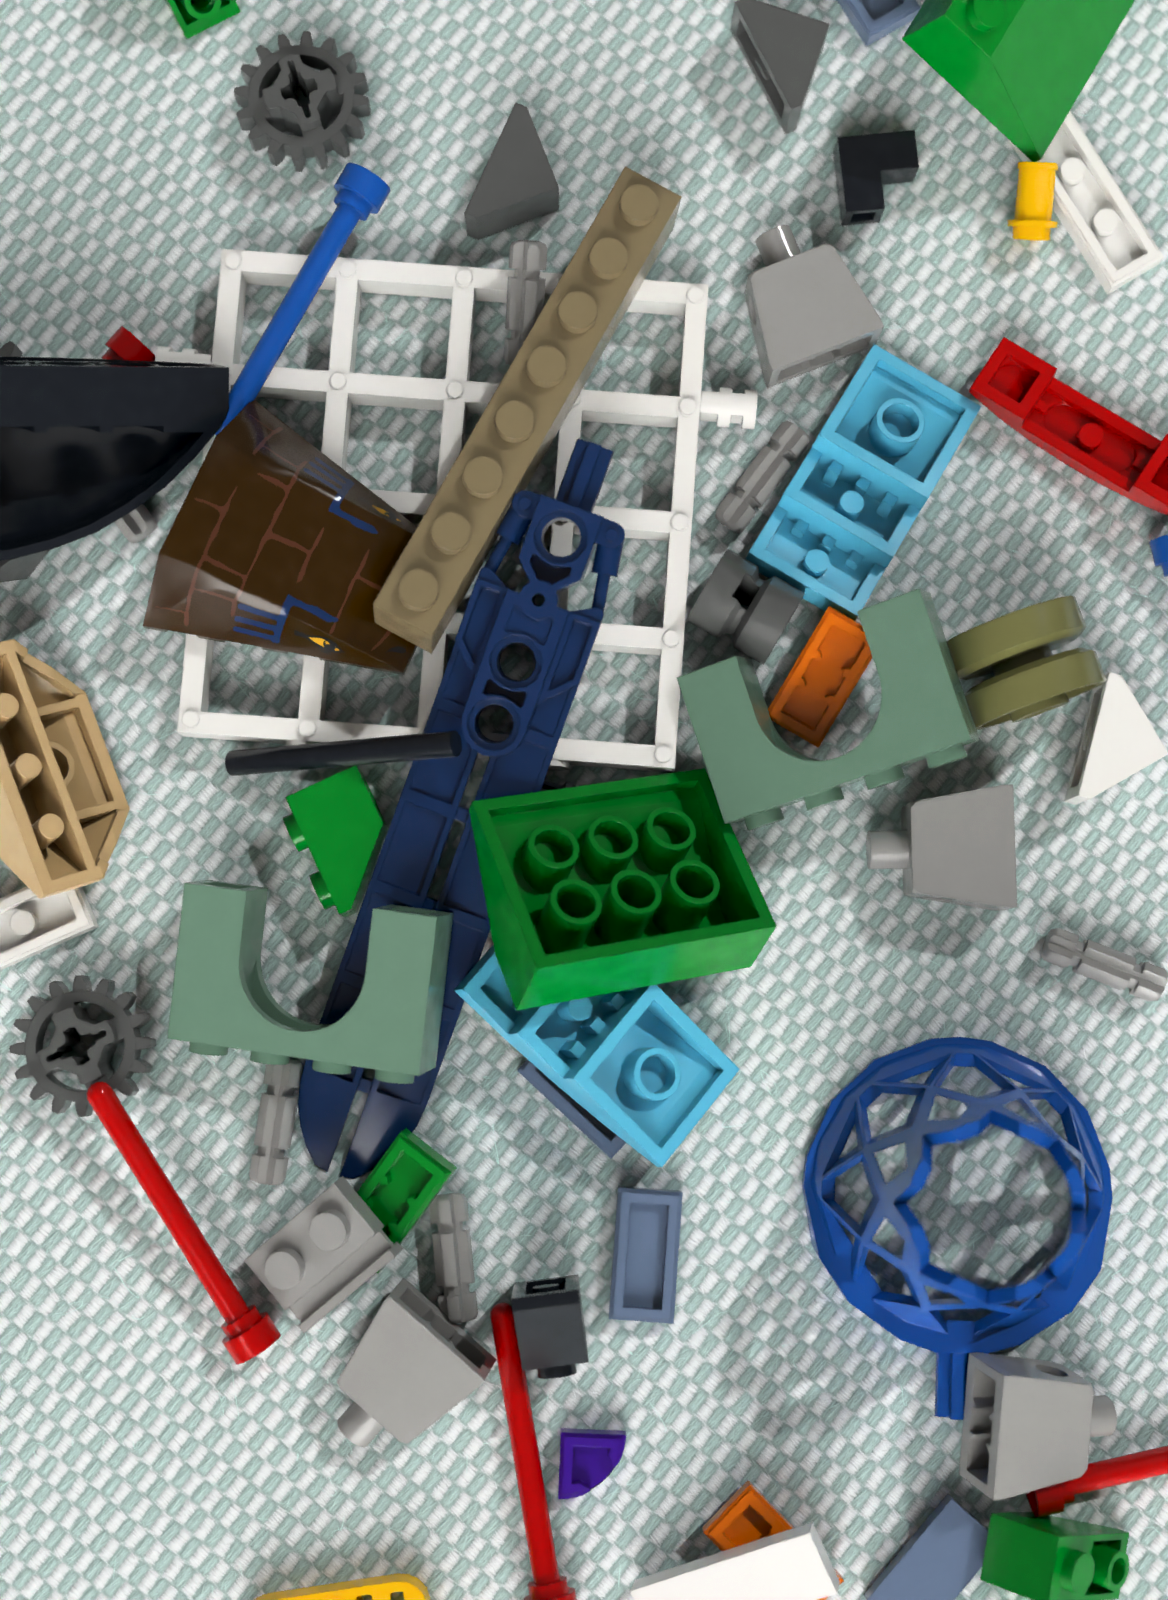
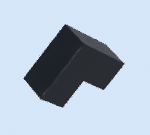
[833,130,919,226]

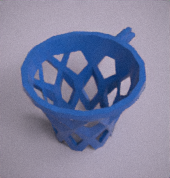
[802,1037,1113,1420]

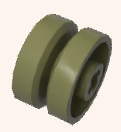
[947,595,1107,730]

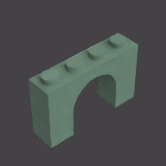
[676,588,980,831]
[167,880,453,1084]

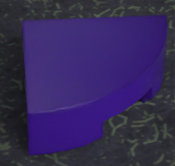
[558,1428,626,1499]

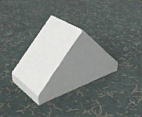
[1064,672,1168,805]

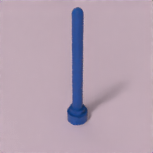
[215,163,391,436]

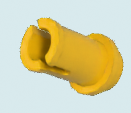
[1007,162,1058,241]

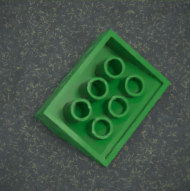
[902,0,1135,162]
[469,768,777,1011]

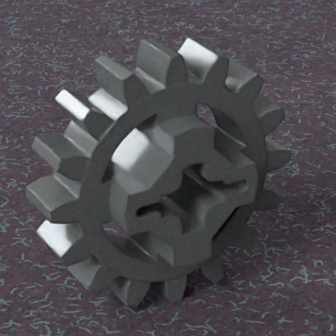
[234,31,371,172]
[10,975,156,1117]

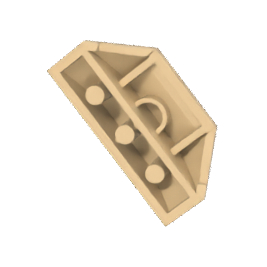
[0,639,130,899]

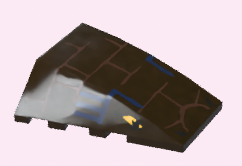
[143,400,417,675]

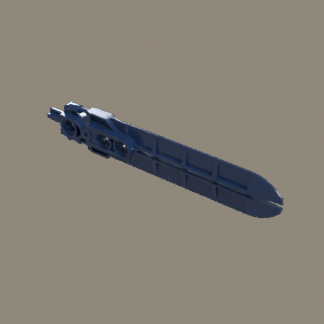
[298,438,625,1179]

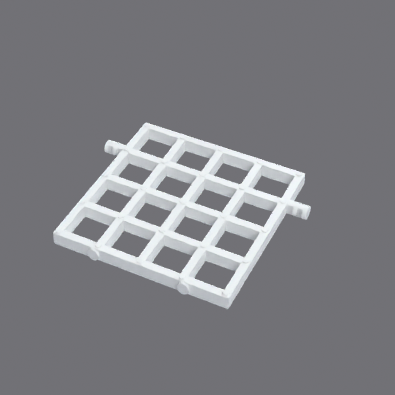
[155,249,758,773]

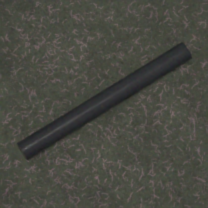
[225,731,462,776]

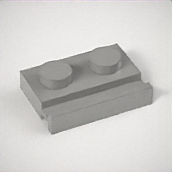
[244,1176,403,1333]

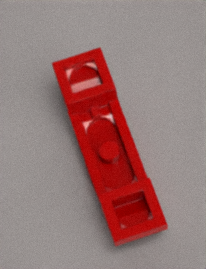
[969,337,1168,515]

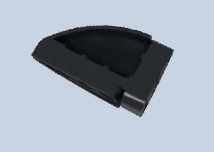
[0,356,229,561]

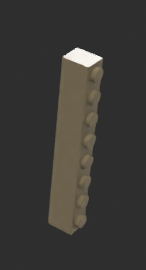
[373,166,682,654]

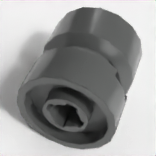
[687,549,805,665]

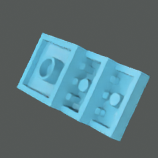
[745,344,982,620]
[454,945,740,1167]

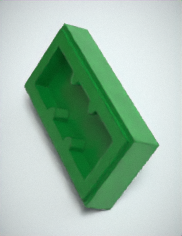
[357,1128,457,1273]

